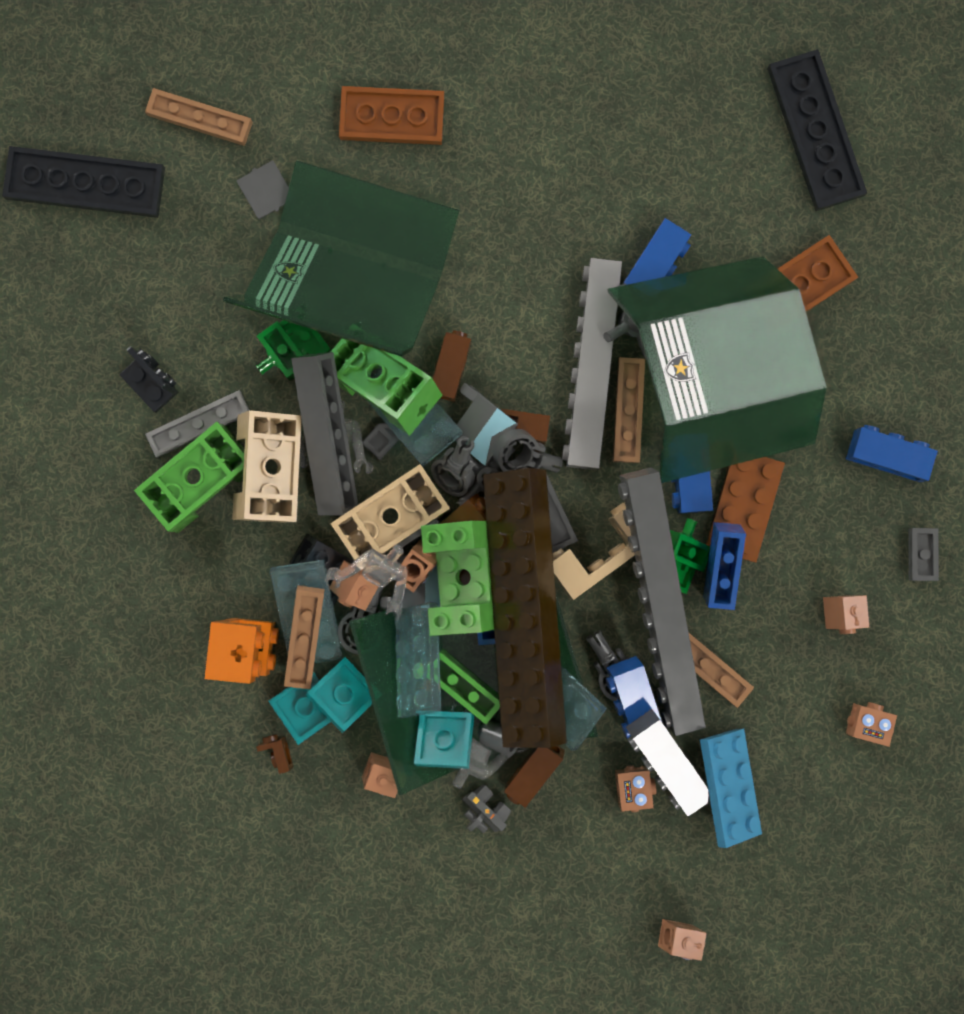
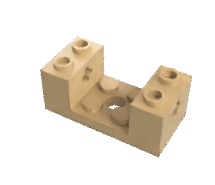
[232,410,301,523]
[331,464,451,568]
[552,502,635,600]

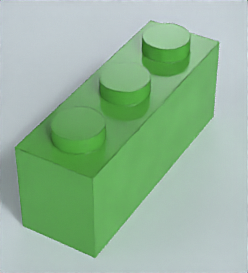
[424,649,500,724]

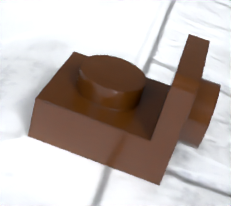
[256,734,294,774]

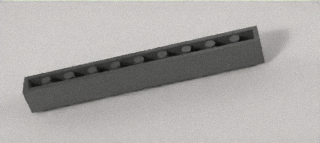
[618,468,706,736]

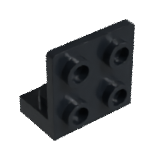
[119,346,179,413]
[280,533,358,608]

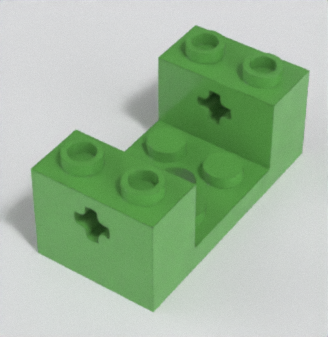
[331,325,442,436]
[134,422,245,533]
[421,521,494,636]

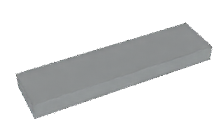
[145,390,249,458]

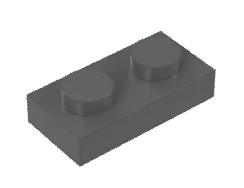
[908,528,939,581]

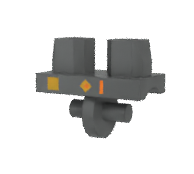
[461,785,511,833]

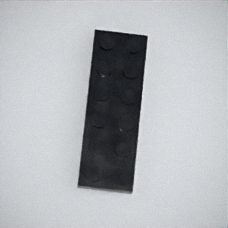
[767,49,867,211]
[2,146,165,218]

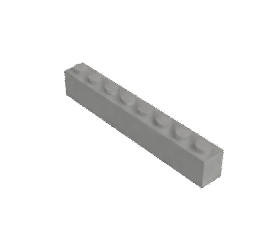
[562,258,622,470]

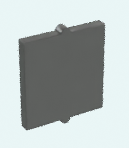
[237,160,295,219]
[396,519,440,552]

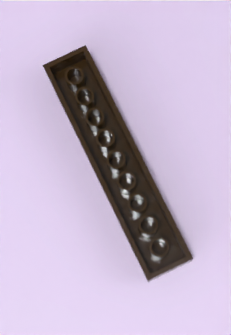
[483,468,567,748]

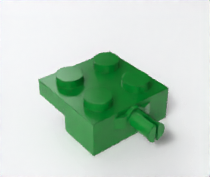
[256,308,332,381]
[670,518,710,594]

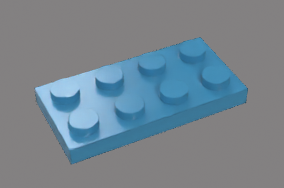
[700,729,762,848]

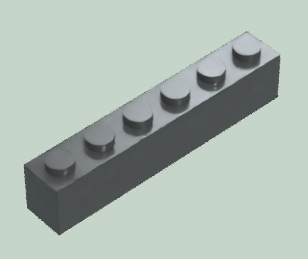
[291,352,358,515]

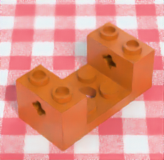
[205,618,279,684]

